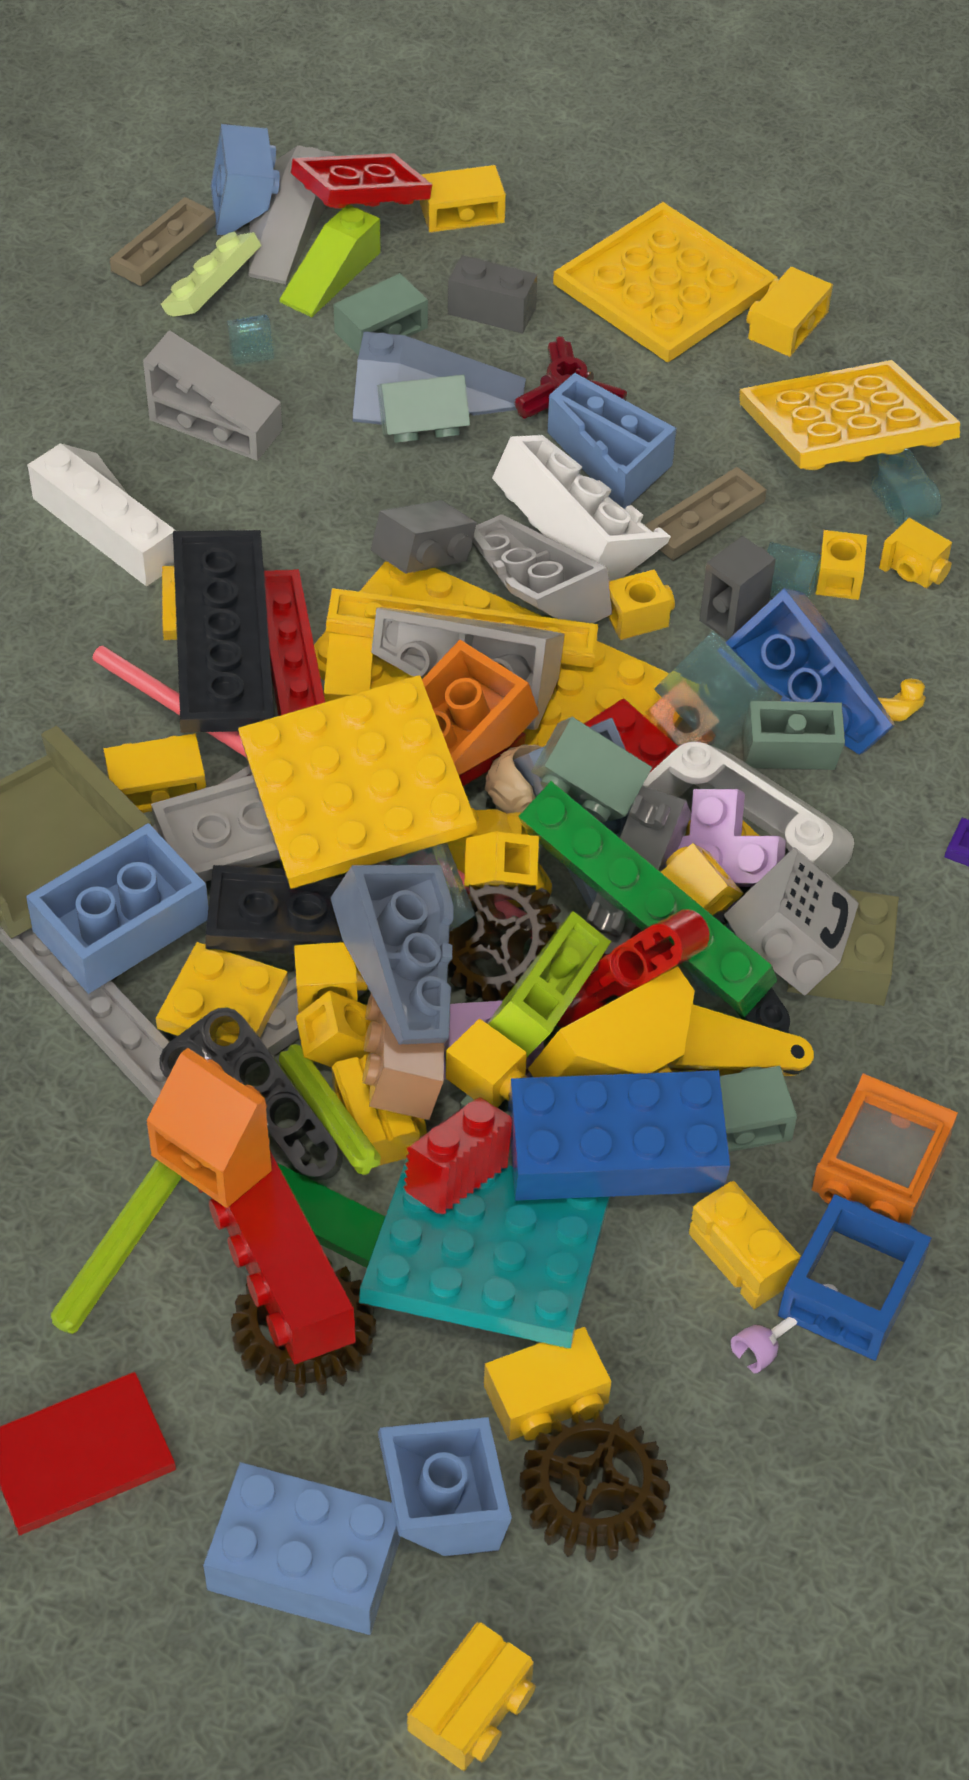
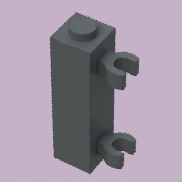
[586,786,691,959]

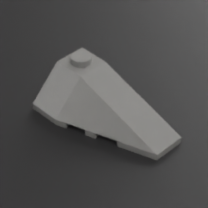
[249,146,335,284]
[472,514,612,624]
[371,607,565,730]

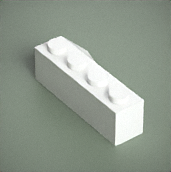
[492,435,671,581]
[28,443,176,586]

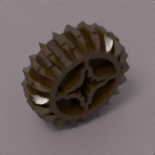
[448,883,562,1002]
[231,1256,376,1398]
[519,1409,670,1562]

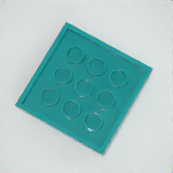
[359,1152,610,1349]

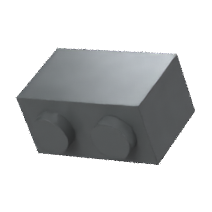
[448,255,537,334]
[371,500,477,573]
[699,536,776,640]

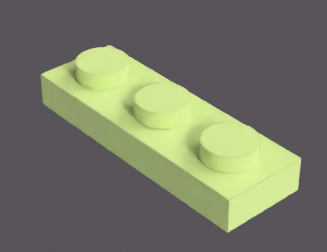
[161,232,262,317]

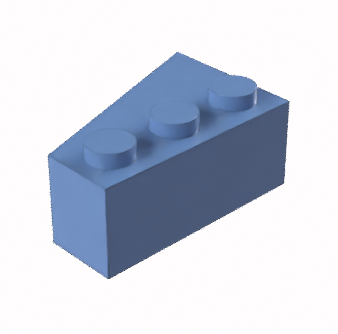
[547,373,676,509]

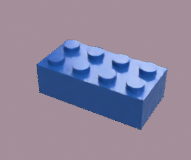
[508,1070,730,1200]

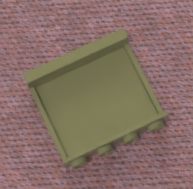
[0,726,153,939]

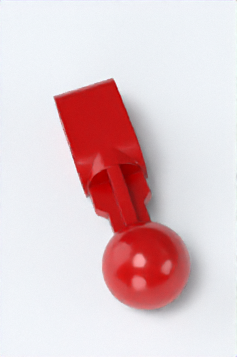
[556,910,710,1029]

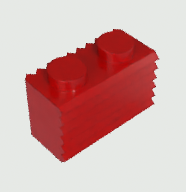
[403,1097,512,1214]

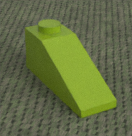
[279,204,381,317]
[487,911,611,1058]

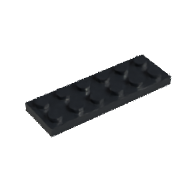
[173,530,274,733]

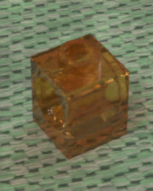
[645,679,719,746]

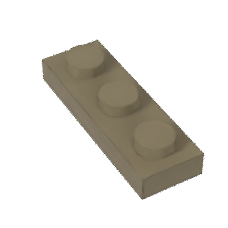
[110,197,216,287]
[645,467,767,561]

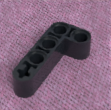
[159,1007,343,1181]

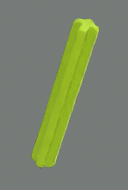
[279,1044,381,1175]
[51,1160,181,1334]

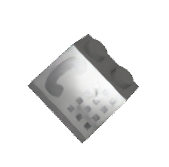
[724,847,859,996]

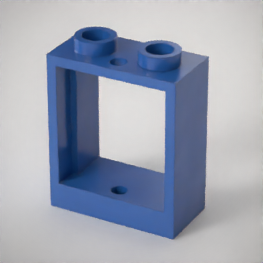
[778,1194,932,1361]

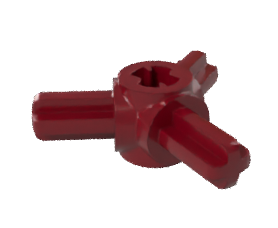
[514,336,627,419]

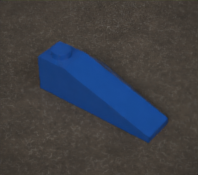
[720,588,895,755]

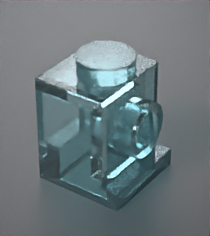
[767,542,821,600]

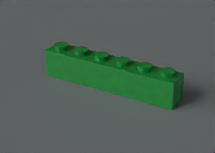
[518,781,777,1017]

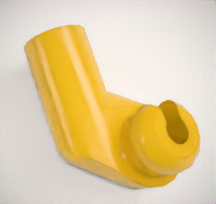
[877,679,926,722]

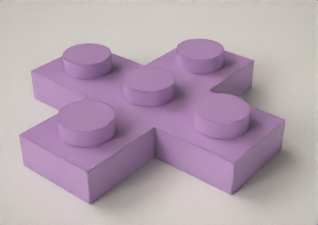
[678,789,786,932]

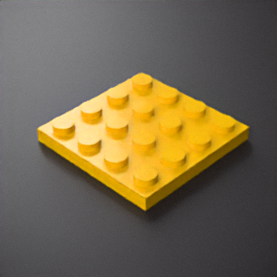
[553,202,778,363]
[740,360,960,470]
[238,675,478,889]

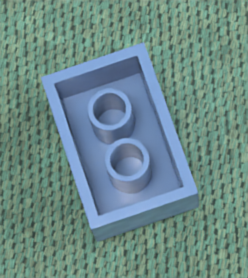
[26,823,208,994]
[203,1462,401,1635]

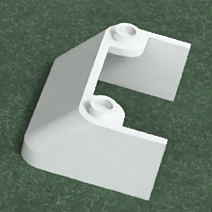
[632,742,854,878]

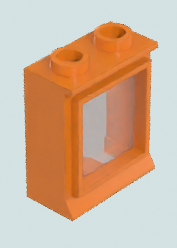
[812,1073,958,1225]

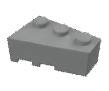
[143,330,282,461]

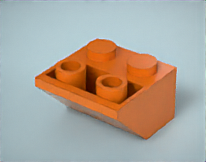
[147,1048,272,1208]

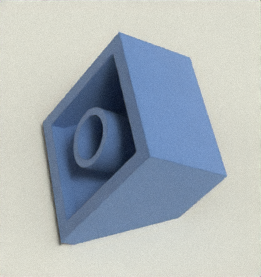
[211,124,280,235]
[378,1417,512,1556]

